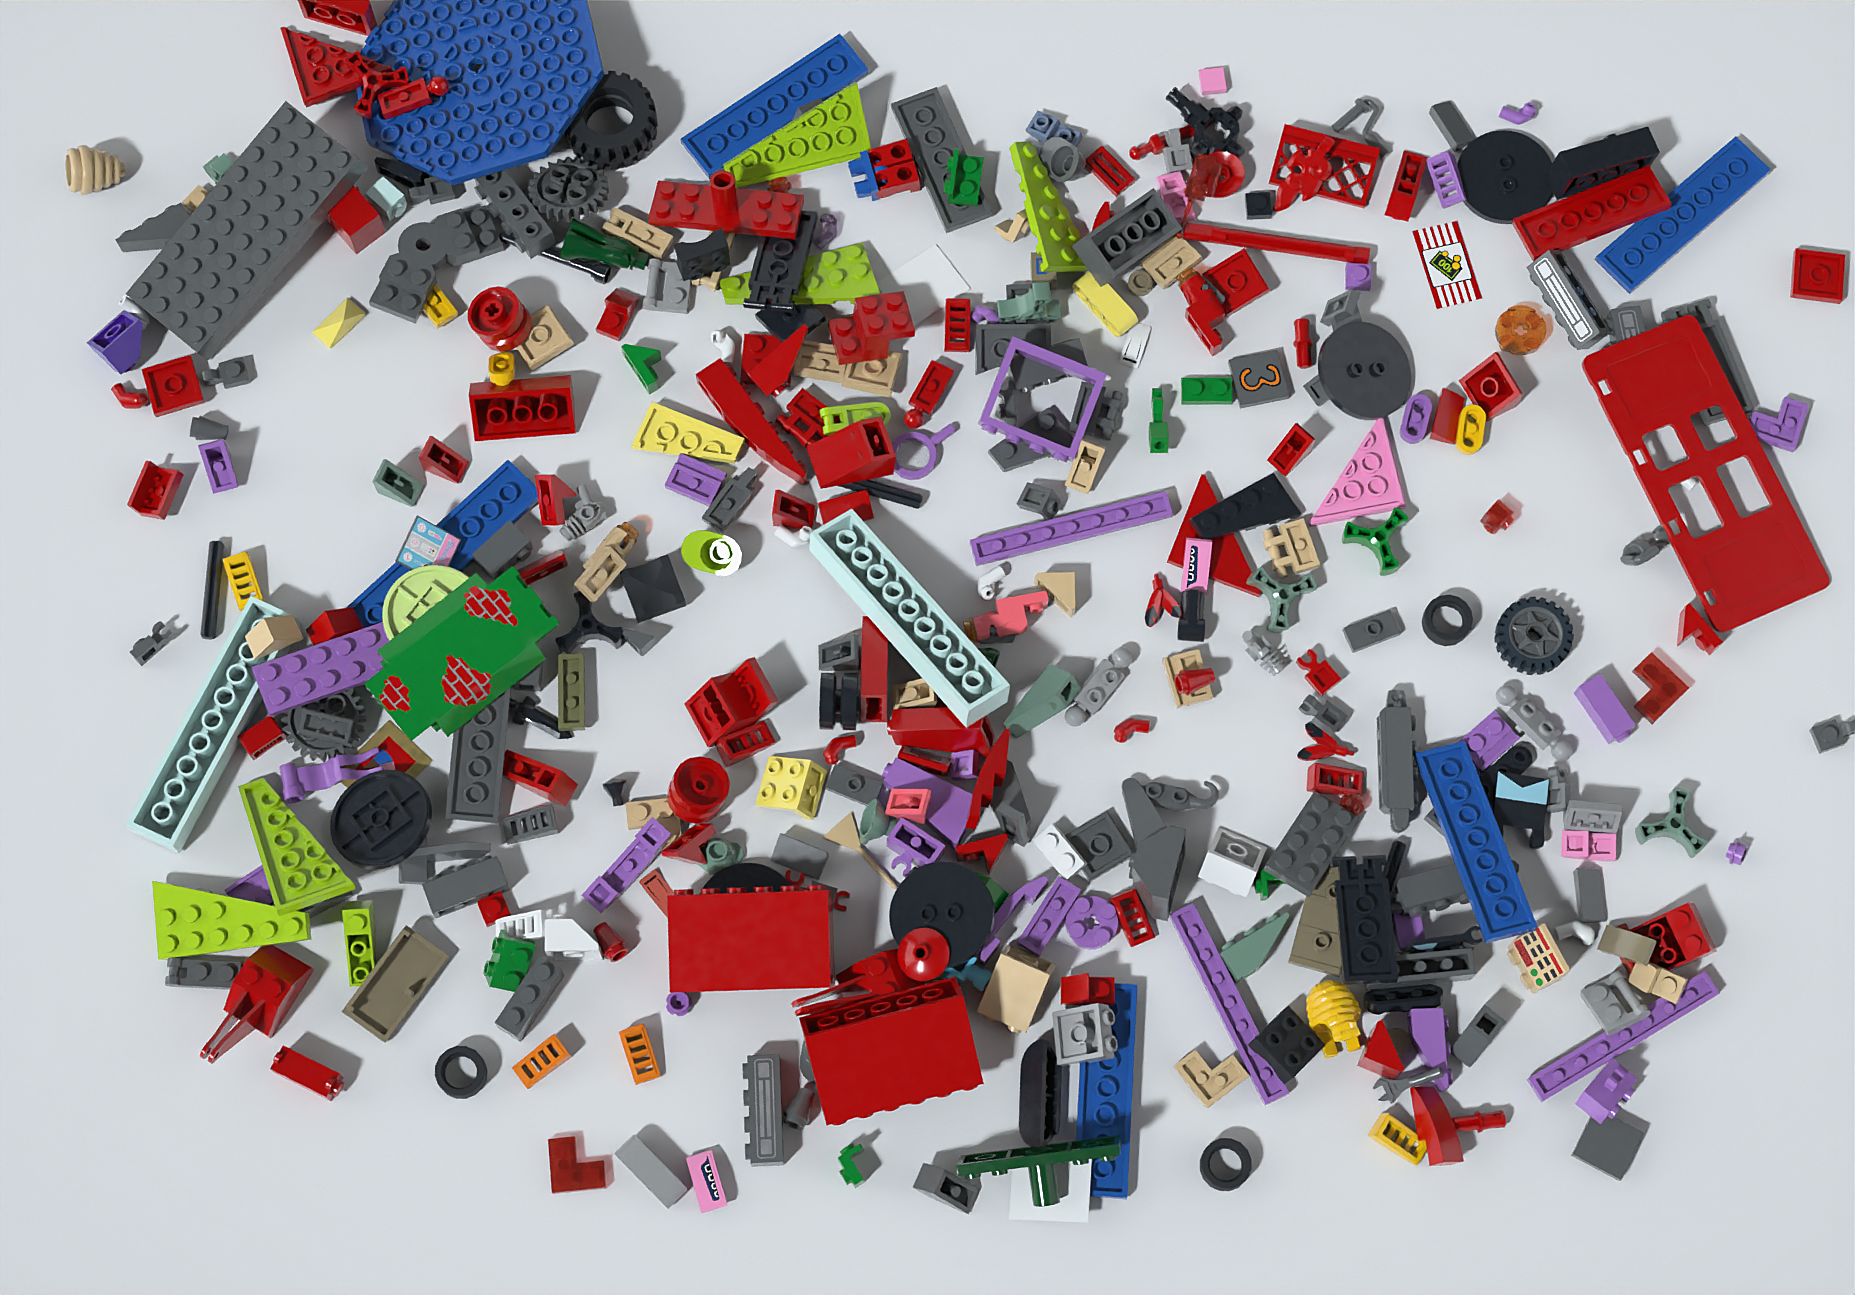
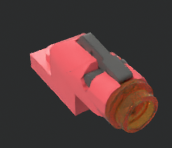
[963,591,1048,644]

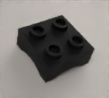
[674,228,730,281]
[620,554,686,623]
[1248,1006,1325,1084]

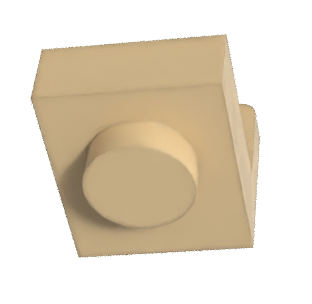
[994,209,1031,243]

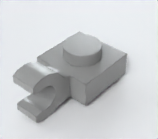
[1162,128,1193,173]

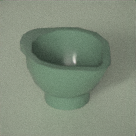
[859,798,896,845]
[697,837,743,875]

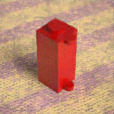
[270,1045,344,1101]

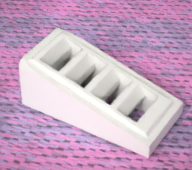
[495,910,546,941]

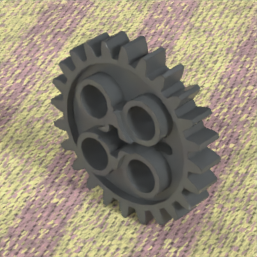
[528,158,609,222]
[281,688,367,762]

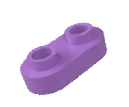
[1400,394,1432,444]

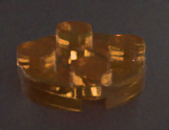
[1495,305,1546,355]

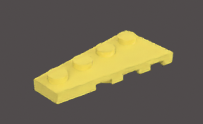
[631,402,745,464]

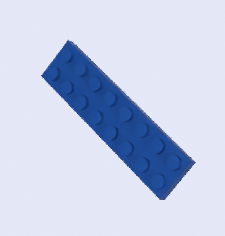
[681,34,869,179]
[1595,136,1771,294]
[1414,741,1538,943]
[1076,983,1137,1199]

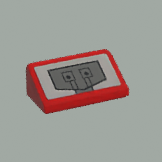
[897,746,951,777]

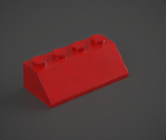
[468,375,576,441]

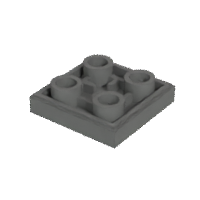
[1571,1116,1644,1181]

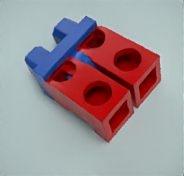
[848,139,920,201]

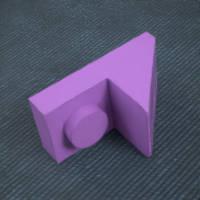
[198,439,238,494]

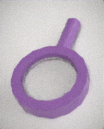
[892,424,956,480]

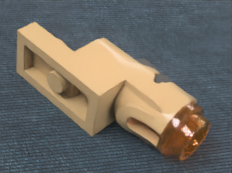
[574,522,639,602]

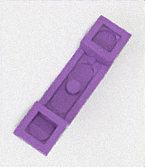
[581,817,672,913]
[980,876,1049,966]

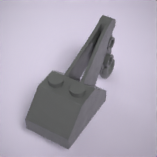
[1122,778,1219,921]

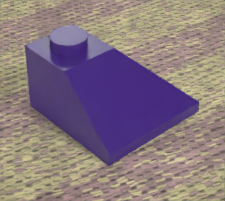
[87,310,143,374]

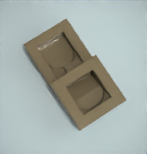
[1597,925,1657,966]

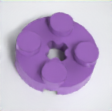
[1065,896,1118,950]

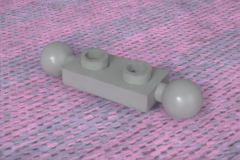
[1065,647,1132,727]
[1496,685,1572,761]

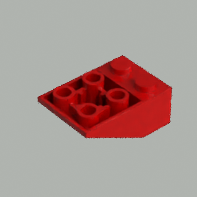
[806,417,896,489]
[1628,903,1717,971]

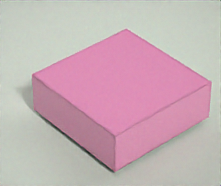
[1198,67,1227,95]

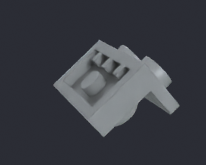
[1563,800,1623,833]

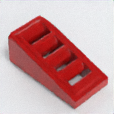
[944,298,971,352]
[716,721,776,767]
[1306,762,1364,797]
[1109,888,1155,947]

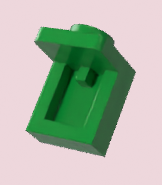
[1254,870,1286,901]
[838,1143,864,1188]

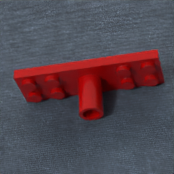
[648,171,804,239]

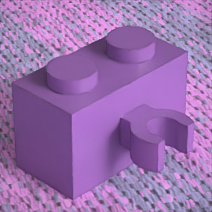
[886,817,945,877]
[1575,1058,1638,1124]

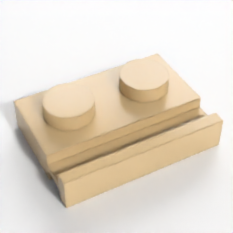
[1140,232,1201,290]
[794,340,847,383]
[1162,649,1213,709]

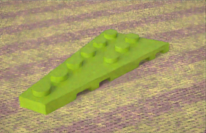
[723,82,871,188]
[1009,142,1089,272]
[719,242,880,305]
[238,778,356,917]
[152,881,311,960]

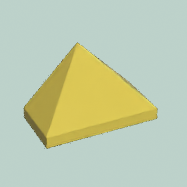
[312,297,366,349]

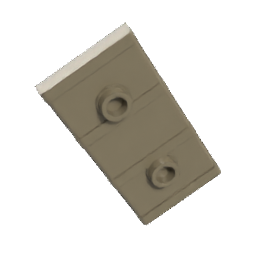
[1288,866,1342,977]
[342,925,449,1043]

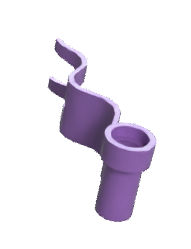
[279,747,383,804]

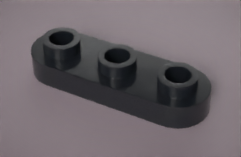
[1479,745,1533,804]
[1364,984,1443,1015]

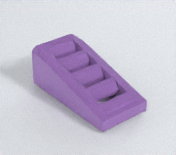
[1426,151,1466,209]

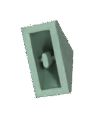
[373,459,424,507]

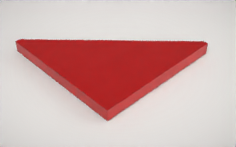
[280,27,394,108]
[1167,474,1261,597]

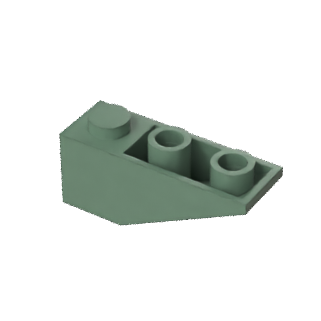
[1004,664,1082,738]
[1220,912,1290,984]

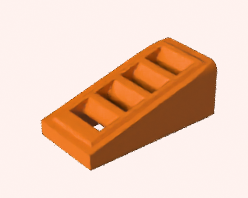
[619,1024,661,1085]
[512,1034,571,1089]

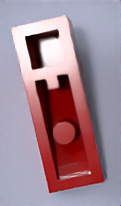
[1384,150,1427,222]
[747,324,809,399]
[502,750,578,807]

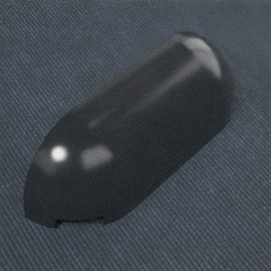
[1019,1039,1062,1147]

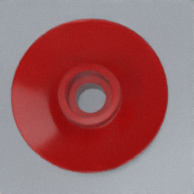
[1195,151,1245,198]
[897,928,950,981]

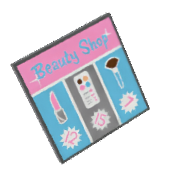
[395,515,461,570]

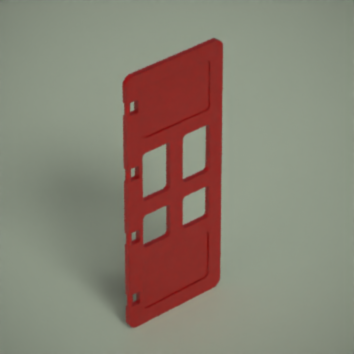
[1582,315,1829,633]

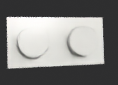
[1033,824,1087,881]

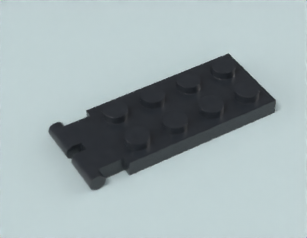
[743,210,818,313]
[1332,855,1398,985]

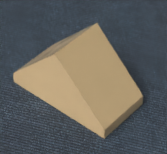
[1034,572,1076,618]
[245,615,304,660]

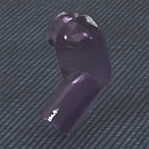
[813,213,837,250]

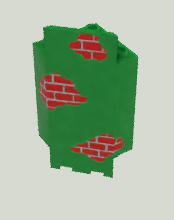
[364,566,559,741]

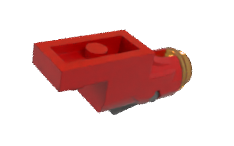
[1177,268,1225,357]

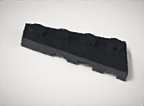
[1189,472,1302,540]

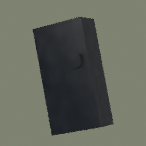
[1545,127,1660,200]

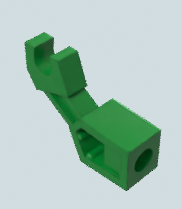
[1149,388,1169,453]

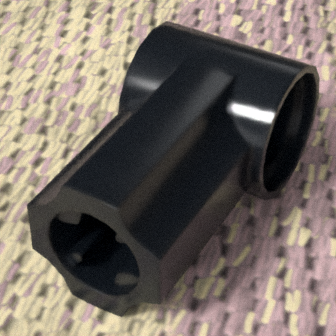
[1177,590,1205,642]

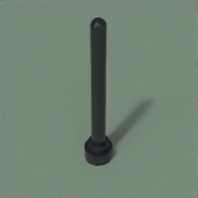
[499,232,612,285]

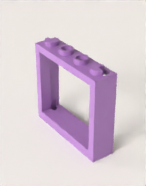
[978,337,1107,463]

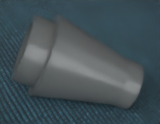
[190,416,229,440]
[783,1088,814,1130]

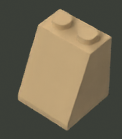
[977,944,1057,1033]

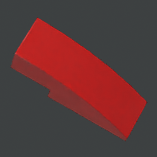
[1410,1086,1464,1166]

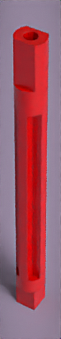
[1183,222,1370,264]

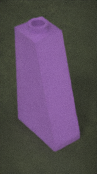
[882,757,972,849]

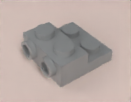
[1052,1003,1118,1066]

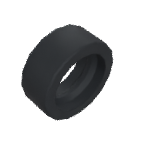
[1422,594,1473,646]
[435,1046,487,1099]
[1200,1138,1252,1191]

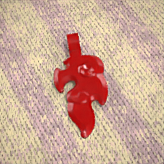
[1273,135,1335,211]

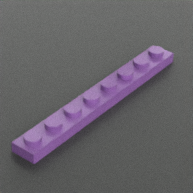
[970,491,1173,566]
[1169,903,1289,1106]
[1527,971,1720,1102]

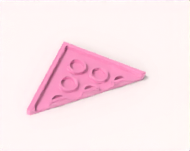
[1309,418,1406,527]

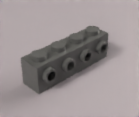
[474,170,556,259]
[1365,946,1476,991]

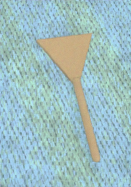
[822,812,898,889]

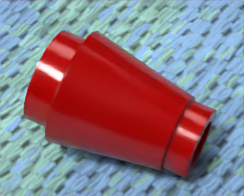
[1174,668,1215,695]
[593,922,629,962]

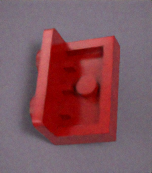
[127,461,184,520]

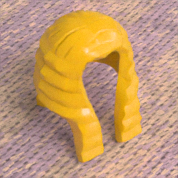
[1306,980,1362,1058]

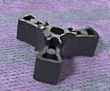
[555,591,624,654]

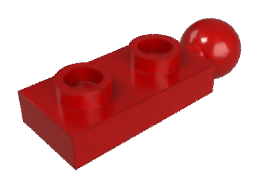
[377,76,449,120]
[904,360,954,429]

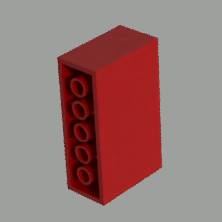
[667,885,835,993]
[799,977,984,1125]

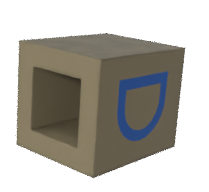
[1030,252,1057,290]

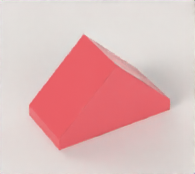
[885,789,931,824]

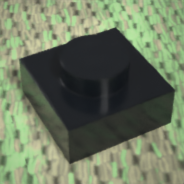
[1244,192,1272,220]

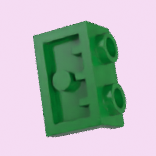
[944,148,984,207]

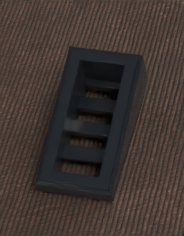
[374,157,429,188]

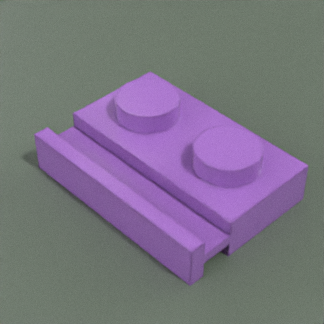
[665,453,727,507]
[1459,711,1520,773]
[224,865,274,905]

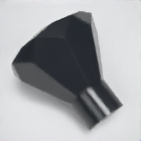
[603,778,627,807]

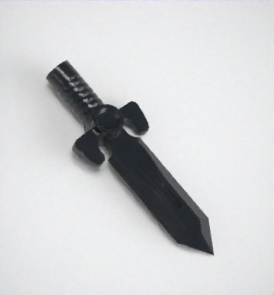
[509,696,573,739]

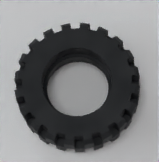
[565,71,658,170]

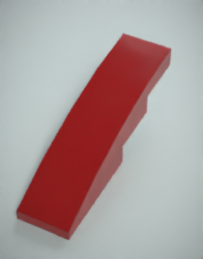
[965,729,1010,829]

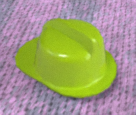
[681,530,742,576]

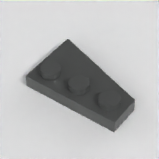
[975,324,1051,375]
[988,407,1073,472]

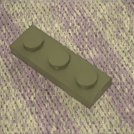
[558,653,585,731]

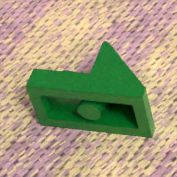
[621,344,662,395]

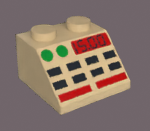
[1507,923,1571,994]

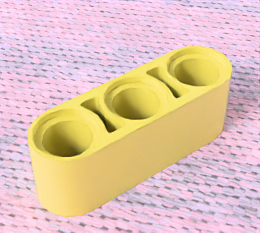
[1072,272,1138,337]

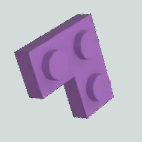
[1749,397,1809,453]

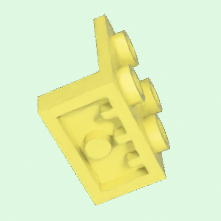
[755,756,827,820]

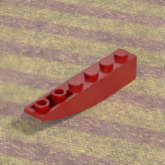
[696,358,808,486]

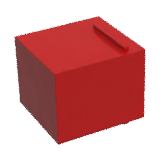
[326,185,386,255]

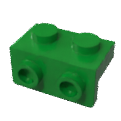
[483,929,536,992]

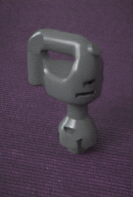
[1620,526,1670,566]

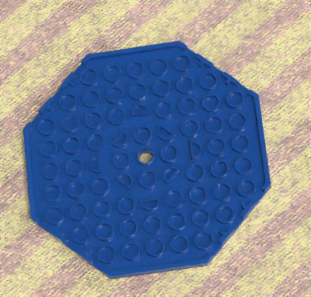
[356,0,605,186]

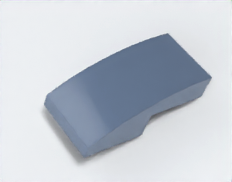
[1026,110,1083,147]

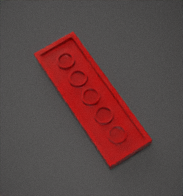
[1512,165,1671,262]

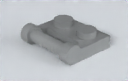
[642,259,692,314]
[1581,970,1650,1037]

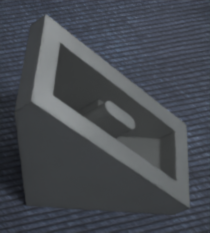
[818,634,859,671]

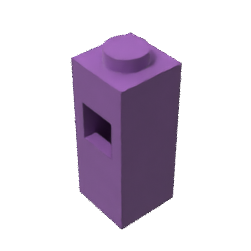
[1574,674,1635,744]

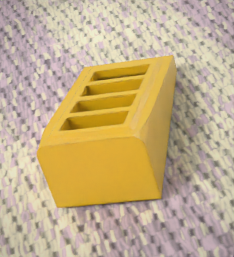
[223,552,264,611]
[1368,1113,1427,1166]

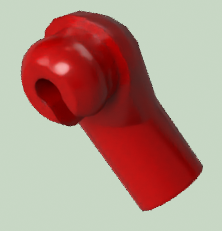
[111,383,148,409]
[1113,718,1150,743]
[823,734,857,765]

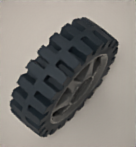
[1494,597,1574,675]

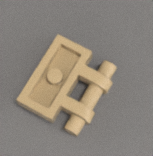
[1262,518,1320,580]

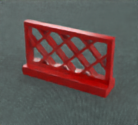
[1268,124,1380,208]

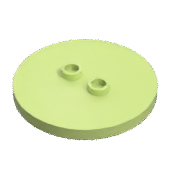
[382,565,469,641]

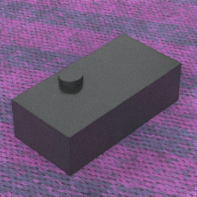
[1072,188,1182,287]

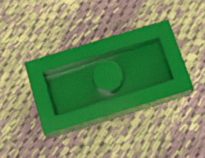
[1181,377,1232,405]

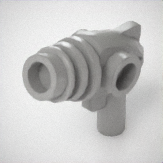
[559,484,607,542]
[1242,631,1285,676]

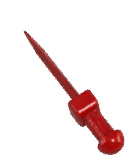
[1129,123,1211,160]

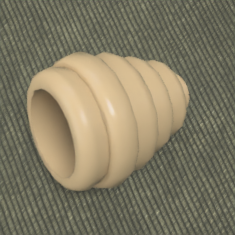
[65,145,125,195]

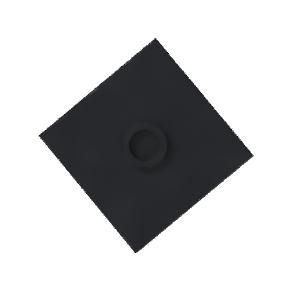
[755,301,826,343]

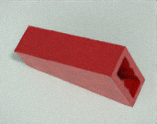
[861,616,888,722]
[887,708,995,757]

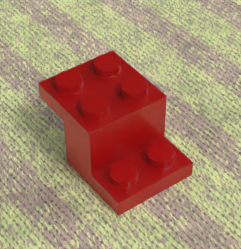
[828,291,915,365]
[684,657,779,748]

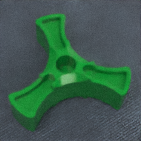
[1342,507,1408,576]

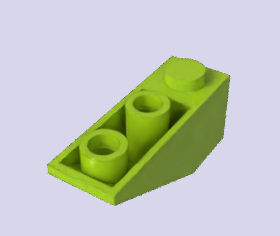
[342,900,376,987]

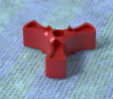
[345,51,409,119]

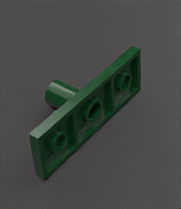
[956,1135,1122,1207]

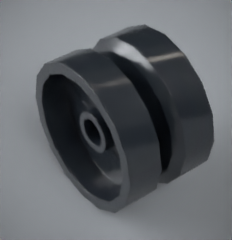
[819,673,860,731]

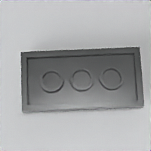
[1264,791,1360,897]

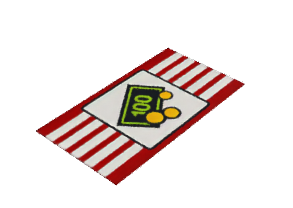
[1412,221,1482,309]

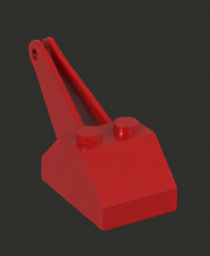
[298,0,377,36]
[200,945,314,1064]
[791,949,925,1016]

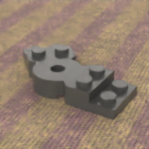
[369,205,503,324]

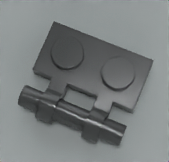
[1069,381,1123,441]

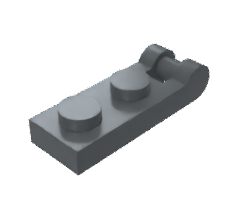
[165,958,243,990]

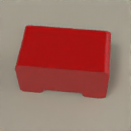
[237,716,286,760]

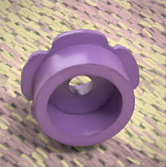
[1726,840,1748,865]
[666,992,692,1016]

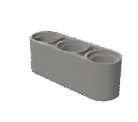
[614,1134,688,1209]

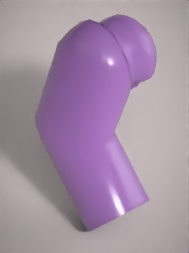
[1499,102,1536,125]
[970,305,1008,324]

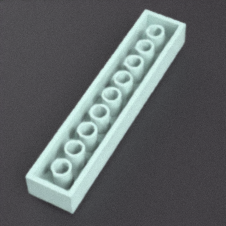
[810,509,1010,727]
[126,596,302,853]

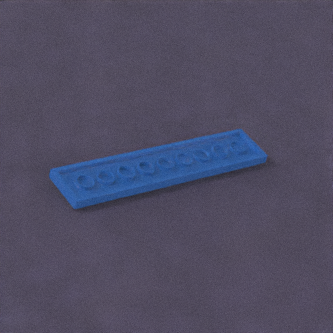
[346,460,538,629]

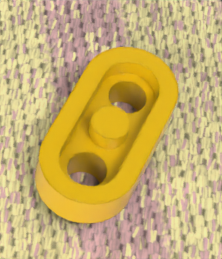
[488,352,515,386]
[1456,404,1486,455]

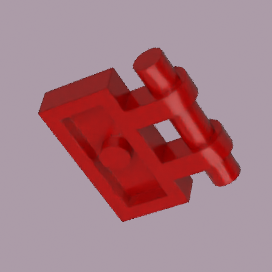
[775,388,840,448]

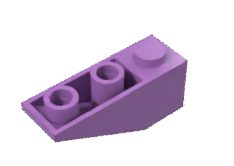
[1407,1008,1452,1092]

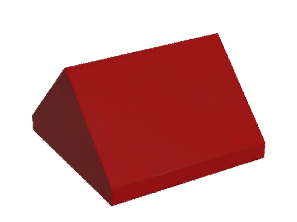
[1458,352,1523,422]
[1357,1020,1405,1080]

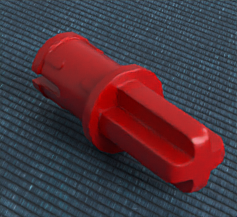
[1293,318,1313,369]
[1452,1110,1506,1133]

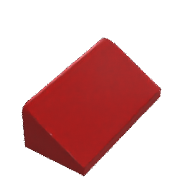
[1429,388,1465,445]
[818,490,874,525]
[517,550,568,586]

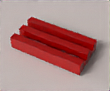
[1086,146,1135,198]

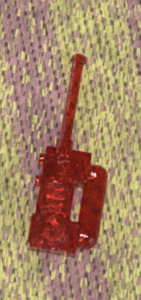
[1176,153,1223,239]

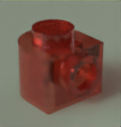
[1480,499,1515,534]

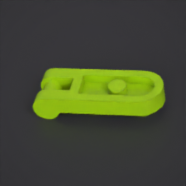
[819,402,891,435]

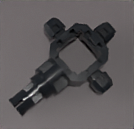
[1165,87,1245,160]

